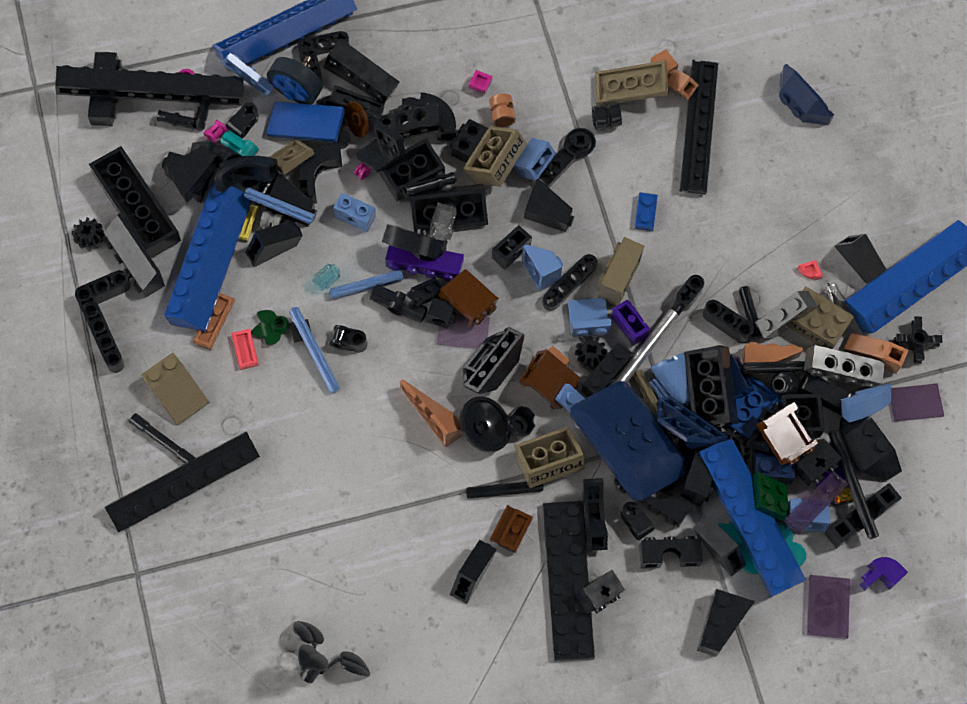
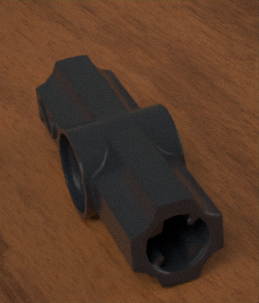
[370,284,428,323]

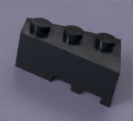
[697,589,755,657]

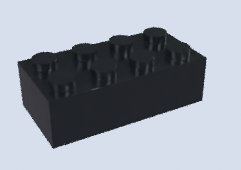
[684,345,739,428]

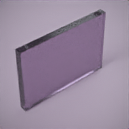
[437,314,490,349]
[891,383,944,422]

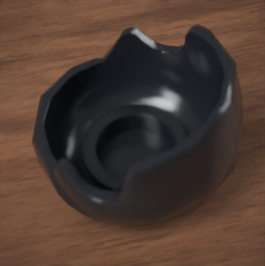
[506,406,535,438]

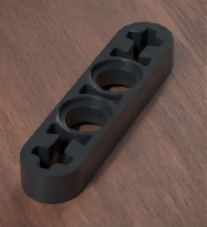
[542,254,598,311]

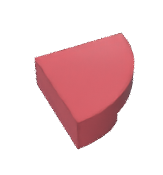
[797,260,823,280]

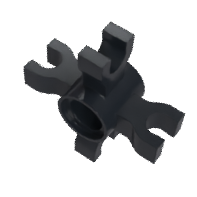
[893,316,943,364]

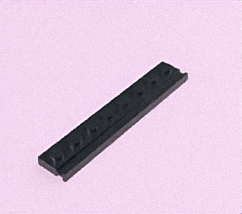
[679,60,718,195]
[104,431,260,532]

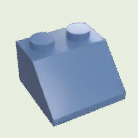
[522,245,563,292]

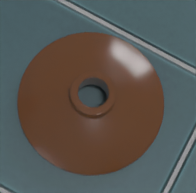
[345,101,369,138]

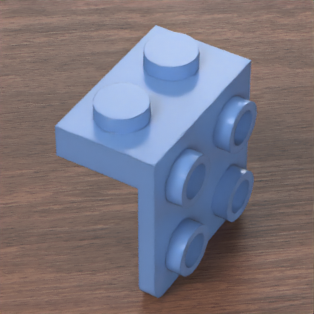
[568,298,611,337]

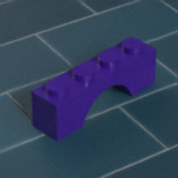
[385,245,464,282]

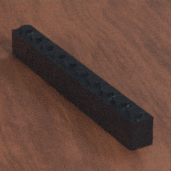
[55,65,244,106]

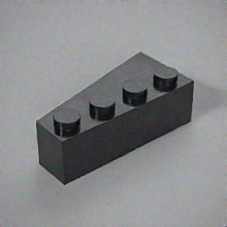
[323,38,400,103]

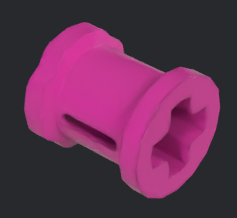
[203,120,228,144]

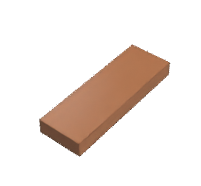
[193,293,235,350]

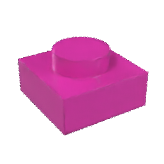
[469,70,493,94]

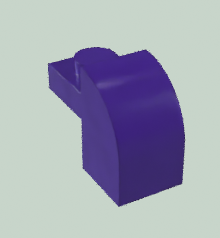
[859,557,908,591]

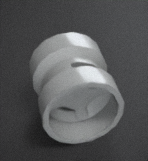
[260,210,284,229]

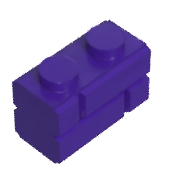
[611,300,650,346]

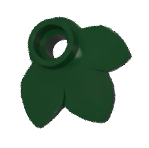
[252,310,289,345]

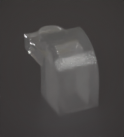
[429,203,457,241]

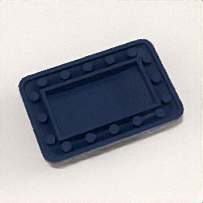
[570,381,690,501]

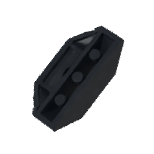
[463,327,525,394]
[839,416,902,482]

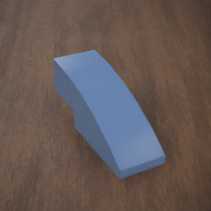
[841,384,891,422]

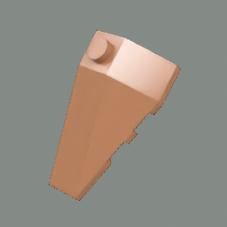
[400,379,463,447]

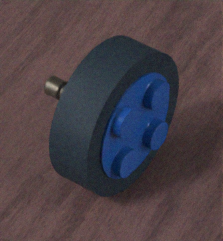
[267,56,323,104]

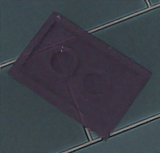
[807,575,850,639]

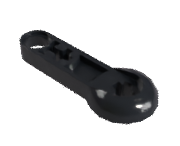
[538,128,596,188]

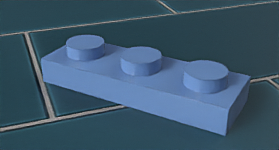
[221,53,274,96]

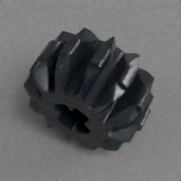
[71,217,105,250]
[574,335,607,369]

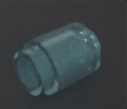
[312,263,340,291]

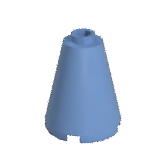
[650,353,691,407]

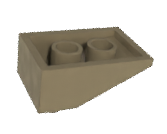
[141,352,210,425]

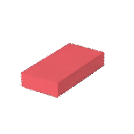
[231,329,259,370]

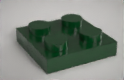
[753,472,790,522]

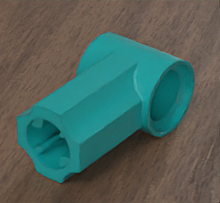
[220,130,259,156]

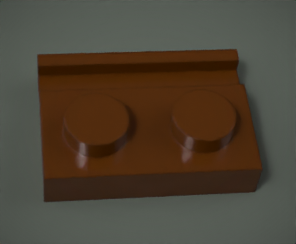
[490,504,533,553]

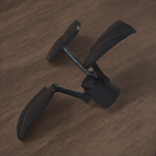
[293,621,370,683]

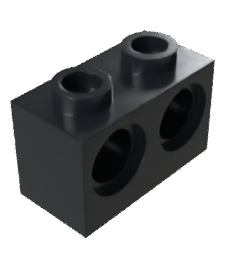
[450,119,488,163]

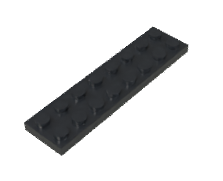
[543,501,595,661]

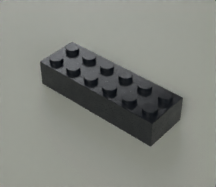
[89,146,181,258]

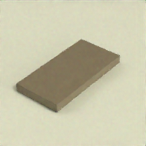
[595,60,668,106]

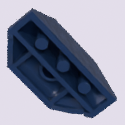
[779,63,834,125]
[657,396,728,449]

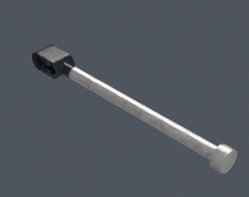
[573,275,705,440]

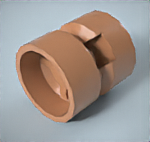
[489,93,516,128]

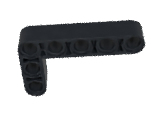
[75,270,131,373]

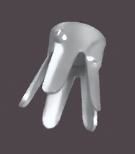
[824,283,846,309]

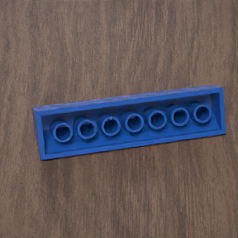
[212,0,358,72]
[164,182,252,332]
[844,220,967,333]
[699,439,806,598]

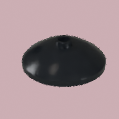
[459,396,511,453]

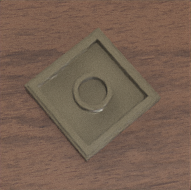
[269,139,314,175]

